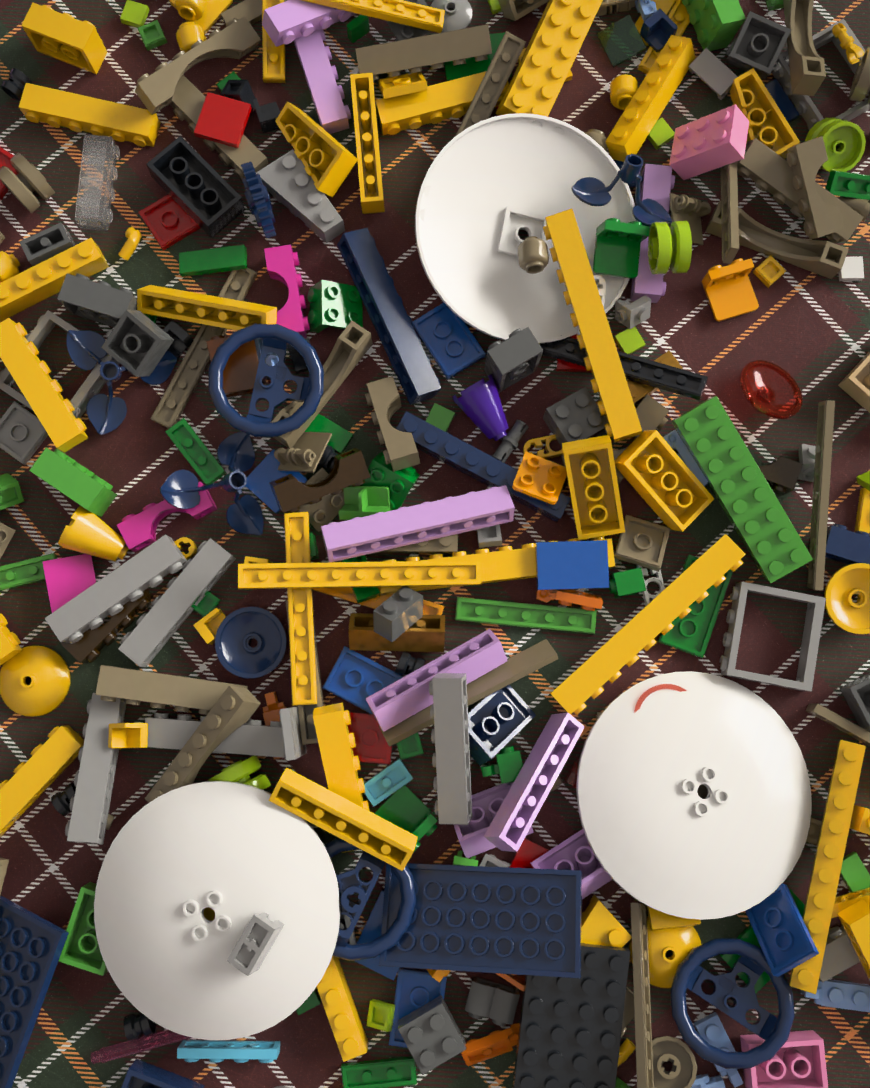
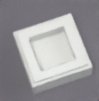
[838,256,864,281]

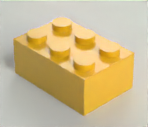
[21,3,107,75]

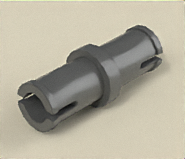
[492,420,529,463]

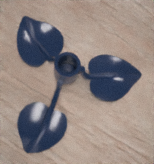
[571,154,672,227]
[67,330,177,435]
[160,432,264,536]

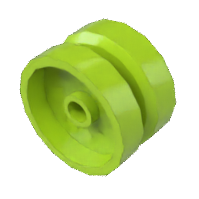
[805,117,866,172]
[648,221,692,274]
[208,755,271,790]

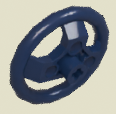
[208,324,324,437]
[324,837,416,961]
[670,939,795,1069]

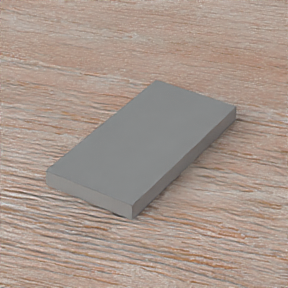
[279,707,307,761]

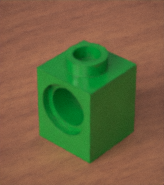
[609,568,646,598]

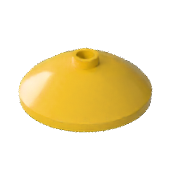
[824,563,870,634]
[0,646,70,717]
[629,915,702,988]

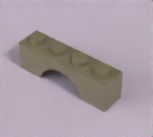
[787,136,845,240]
[365,376,420,472]
[613,394,669,484]
[368,534,458,555]

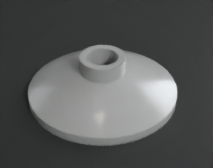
[430,0,472,33]

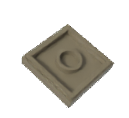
[614,515,670,572]

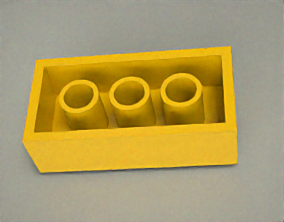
[614,430,714,532]
[562,435,625,540]

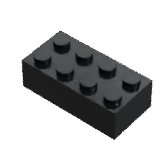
[146,136,245,238]

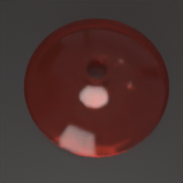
[740,360,803,419]

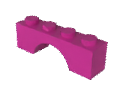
[264,244,310,339]
[117,481,217,552]

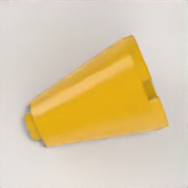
[58,505,129,562]

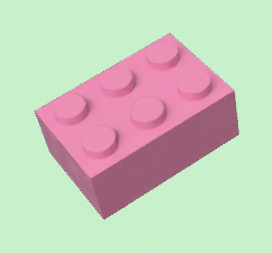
[669,104,749,180]
[740,1030,828,1088]

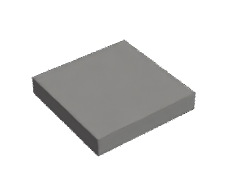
[0,401,48,465]

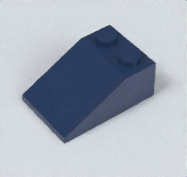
[468,685,536,766]

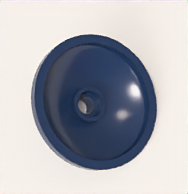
[215,607,287,678]

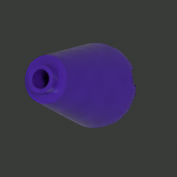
[452,374,509,441]

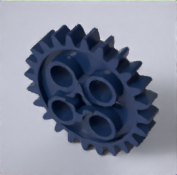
[241,161,276,239]

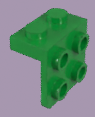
[593,218,650,279]
[308,280,363,333]
[360,452,420,511]
[374,785,438,853]

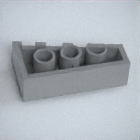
[256,149,345,243]

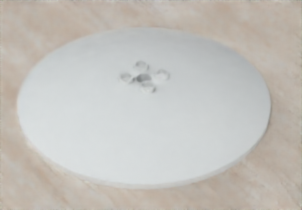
[415,113,638,344]
[576,671,812,920]
[94,781,341,1040]

